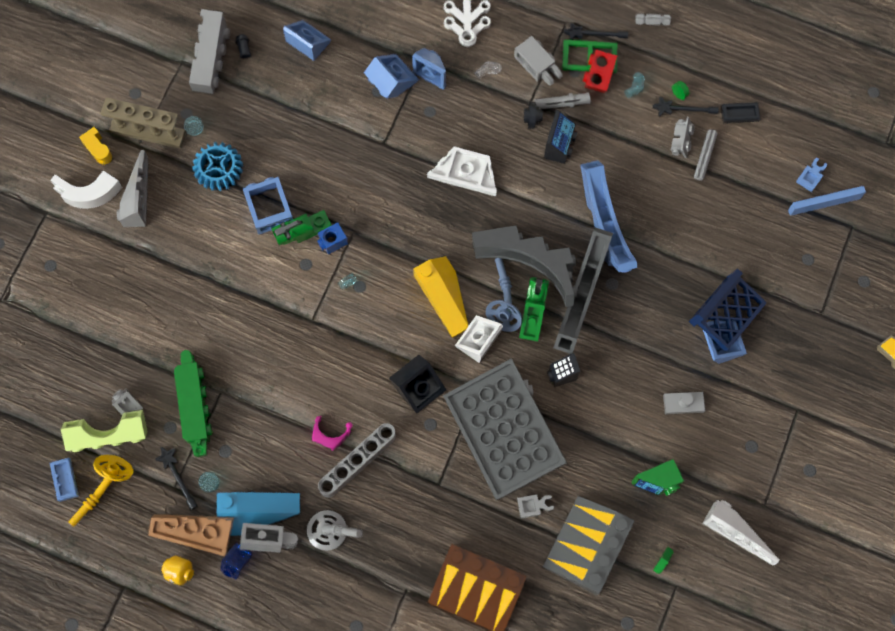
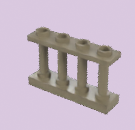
[101,98,186,149]

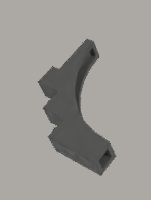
[472,225,577,307]
[554,227,613,354]

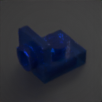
[220,543,252,580]

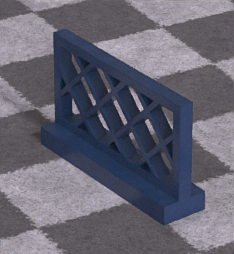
[688,268,767,351]

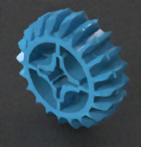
[192,142,243,191]

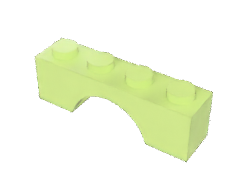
[61,410,148,452]

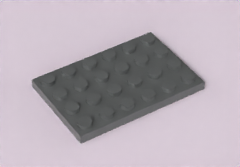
[443,358,567,501]

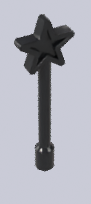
[563,23,628,40]
[652,97,719,117]
[155,447,198,510]

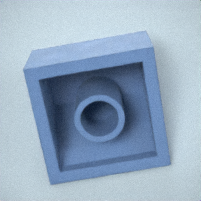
[364,54,419,99]

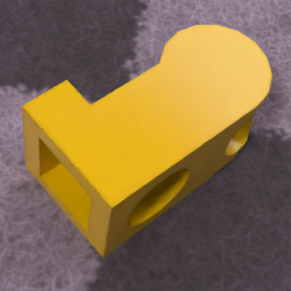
[79,127,112,165]

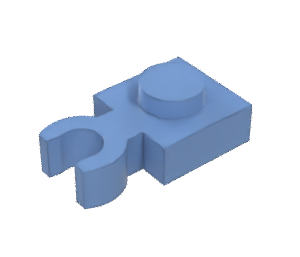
[796,158,827,192]

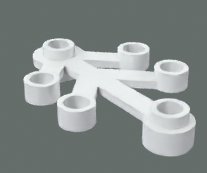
[444,0,491,47]

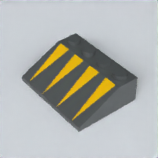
[543,496,634,596]

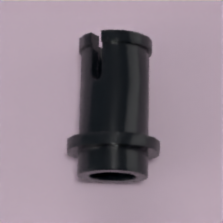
[235,34,251,59]

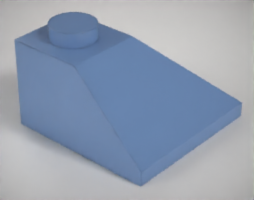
[412,48,446,90]

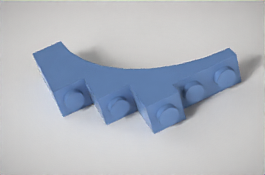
[581,160,638,272]

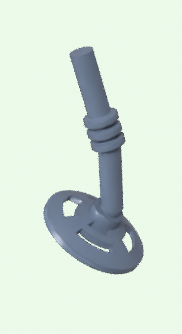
[486,258,522,332]

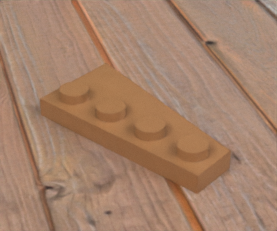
[148,514,234,556]

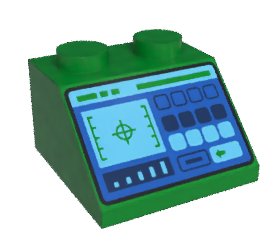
[631,459,684,496]

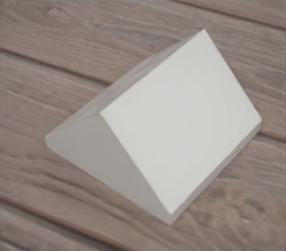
[455,315,503,363]

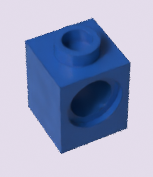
[317,222,348,255]

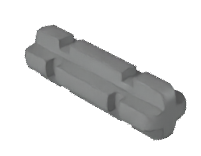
[635,13,671,25]

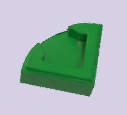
[653,546,673,574]

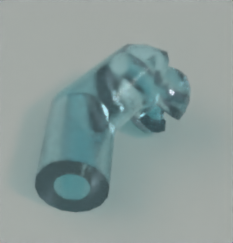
[625,72,645,98]

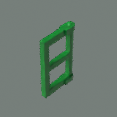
[561,40,618,74]

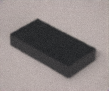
[721,102,760,123]

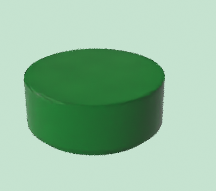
[672,81,690,100]

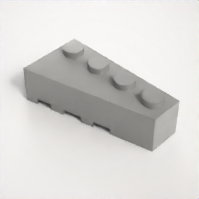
[189,9,230,94]

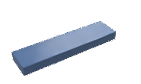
[788,186,866,216]

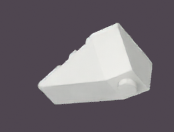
[702,500,779,565]

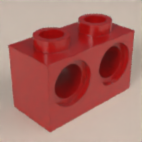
[582,50,617,93]

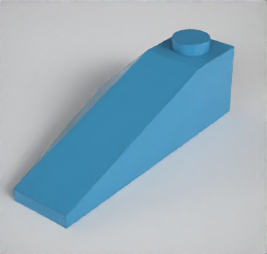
[217,492,300,536]

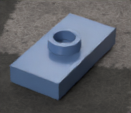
[50,458,79,502]

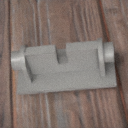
[671,117,694,158]

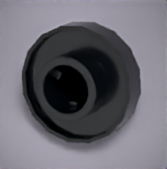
[524,102,543,129]

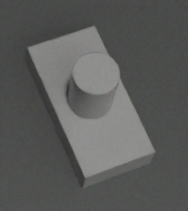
[663,392,705,414]

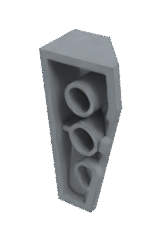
[117,150,148,227]

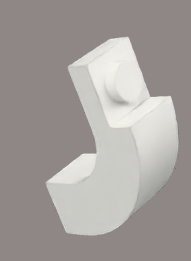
[51,171,122,208]

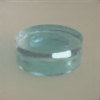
[184,116,203,135]
[337,273,357,290]
[198,472,219,493]

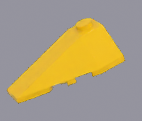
[413,256,468,338]

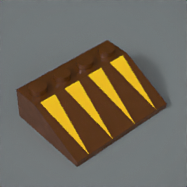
[428,544,527,631]

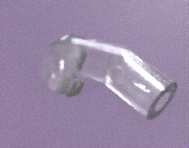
[474,62,502,79]

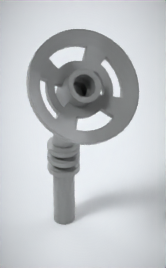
[307,510,362,551]

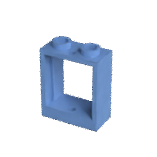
[242,177,293,235]

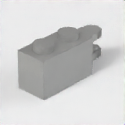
[514,36,563,85]
[240,523,298,553]

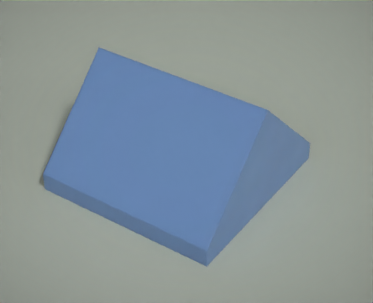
[283,20,331,60]
[703,321,747,364]

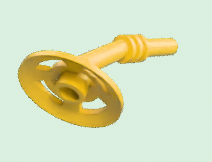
[68,455,133,527]

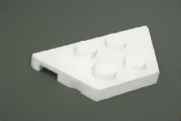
[427,147,497,196]

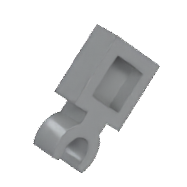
[517,495,554,519]

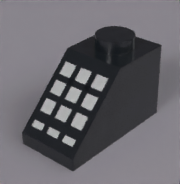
[547,353,580,387]

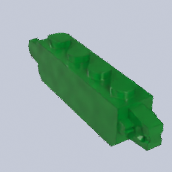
[174,350,212,457]

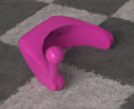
[312,416,353,450]

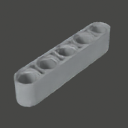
[318,423,396,498]

